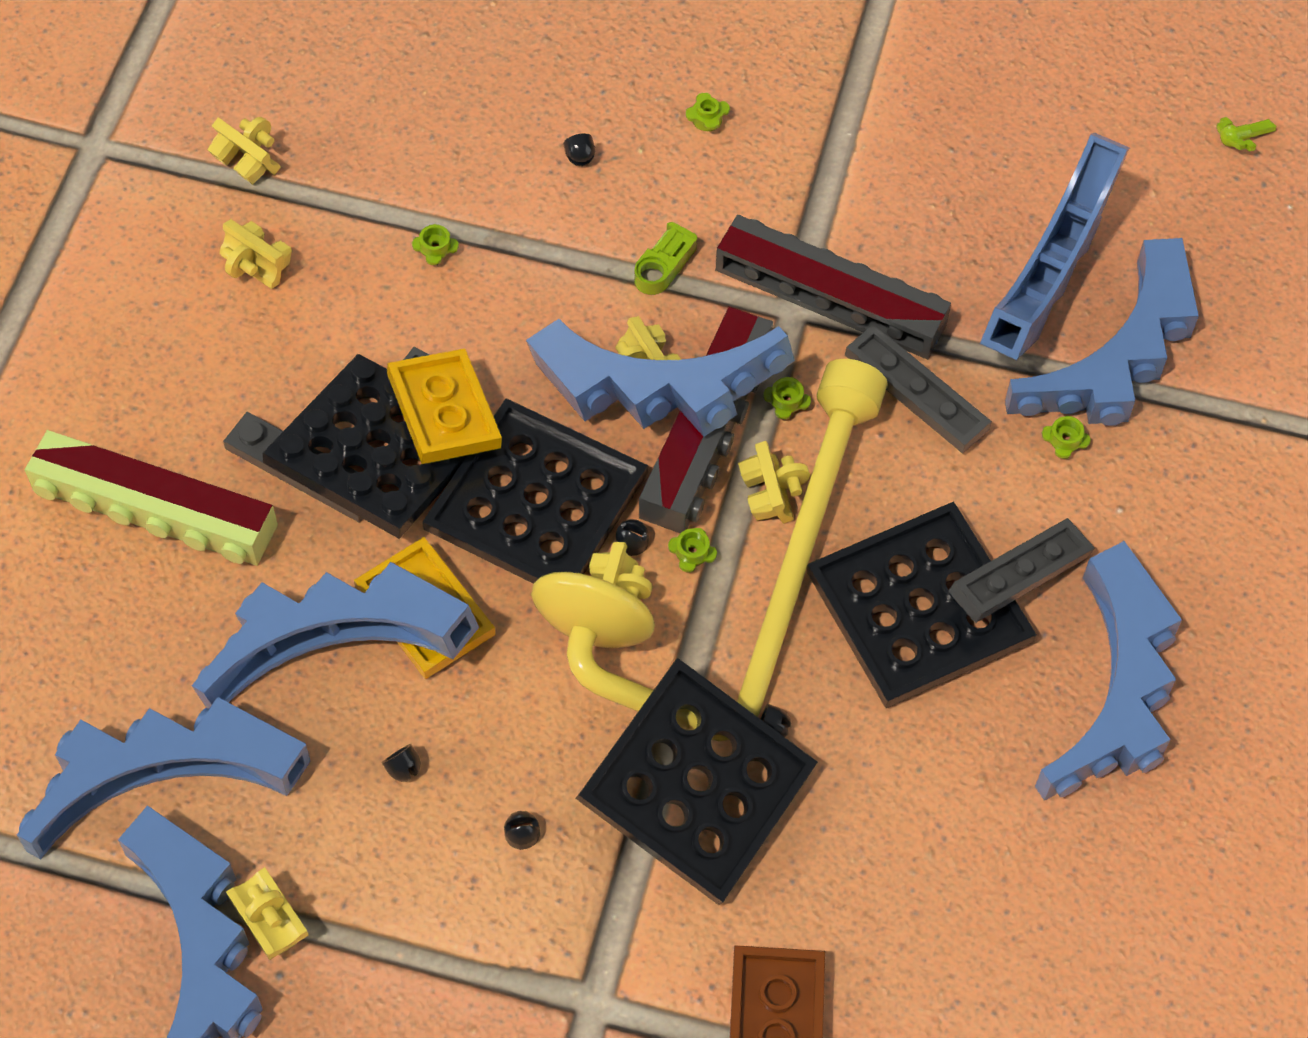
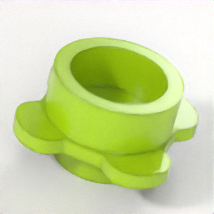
[686,93,730,131]
[412,224,459,265]
[763,377,811,419]
[1042,416,1090,459]
[668,528,717,572]

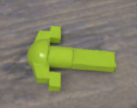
[1216,117,1277,152]

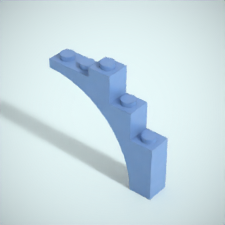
[980,133,1130,360]
[1005,238,1199,426]
[526,319,795,437]
[1035,541,1182,801]
[191,562,479,708]
[17,697,311,860]
[118,805,263,1038]

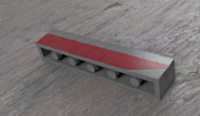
[715,214,951,360]
[639,307,773,533]

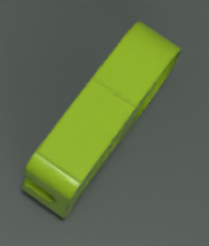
[634,222,697,295]

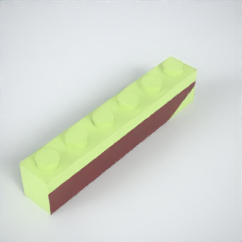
[24,430,278,566]

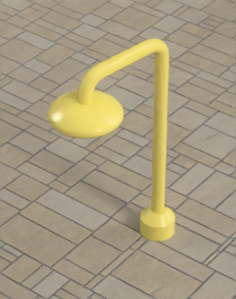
[531,359,888,741]

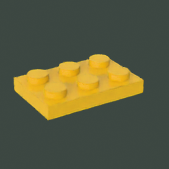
[387,348,502,464]
[354,537,496,680]

